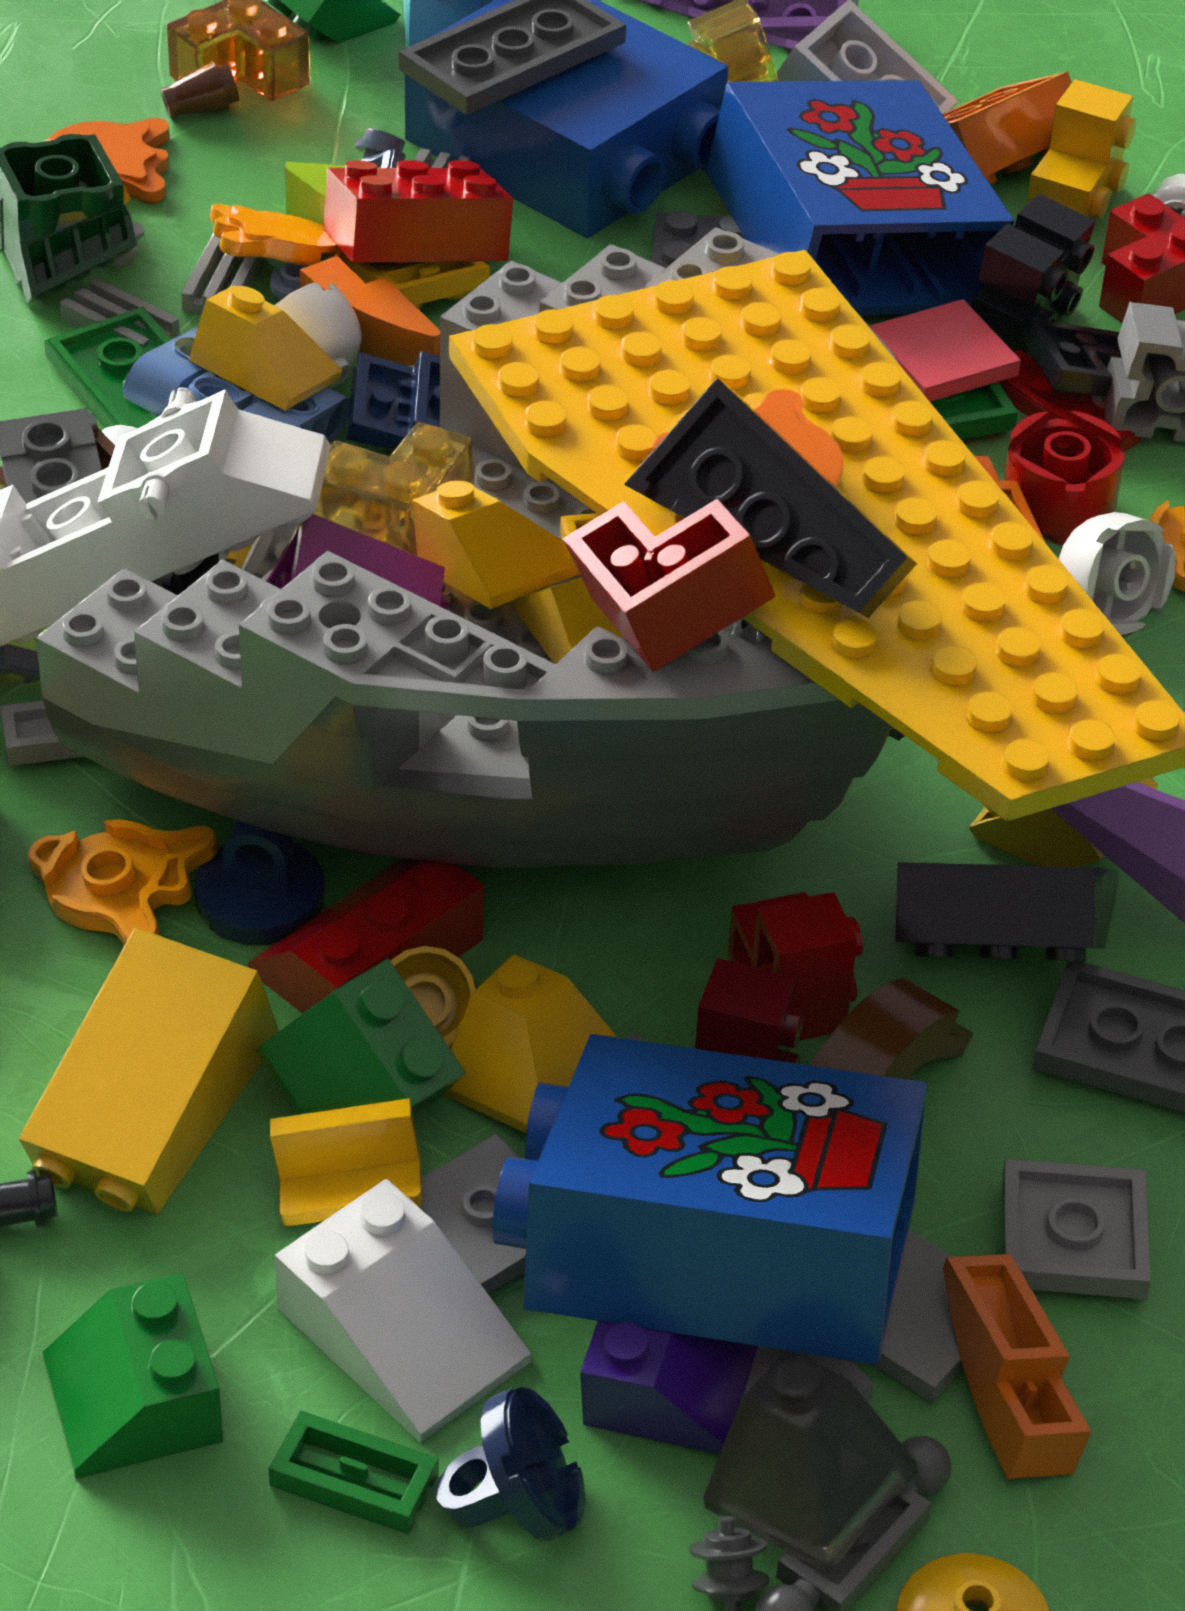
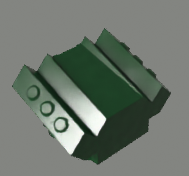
[0,134,137,304]

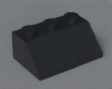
[895,862,1119,962]

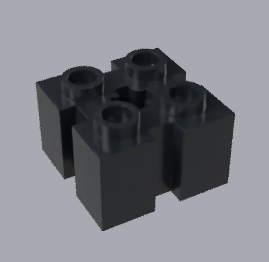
[971,193,1095,353]

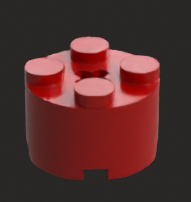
[1004,411,1125,545]

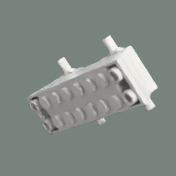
[0,388,331,647]

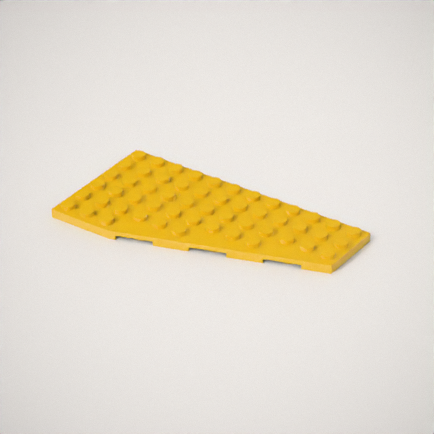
[449,250,1185,821]

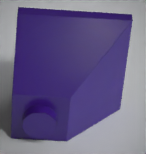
[580,1321,758,1456]

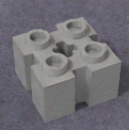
[1100,302,1185,442]

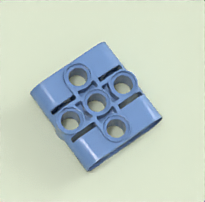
[123,327,350,443]

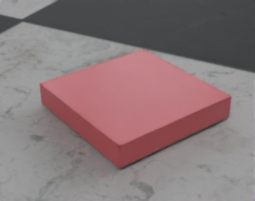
[869,299,1021,402]

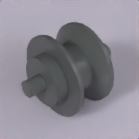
[689,1516,770,1611]

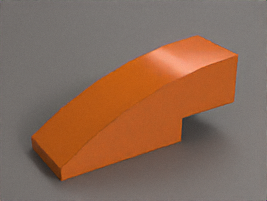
[300,256,440,366]
[943,1254,1092,1479]

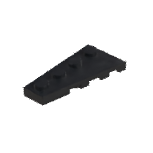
[624,378,917,618]

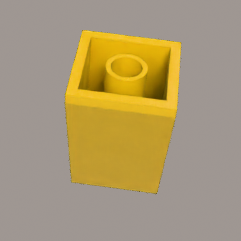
[19,927,279,1215]

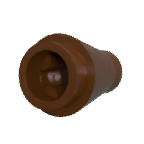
[160,61,239,118]

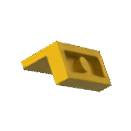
[270,1098,423,1226]

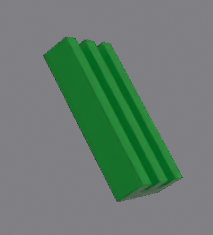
[268,1410,439,1535]

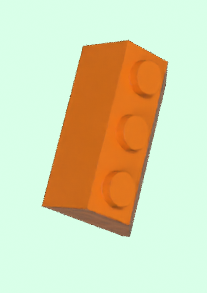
[942,71,1072,184]

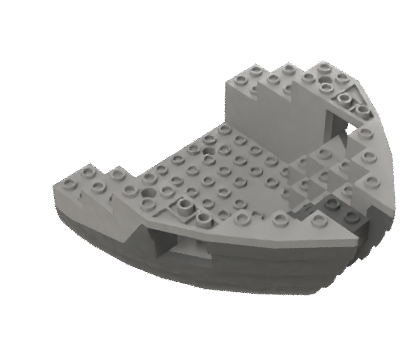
[36,227,904,868]

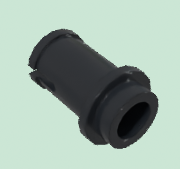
[0,1170,58,1227]

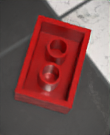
[324,160,513,263]

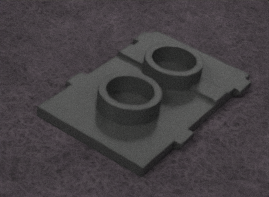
[0,408,102,504]

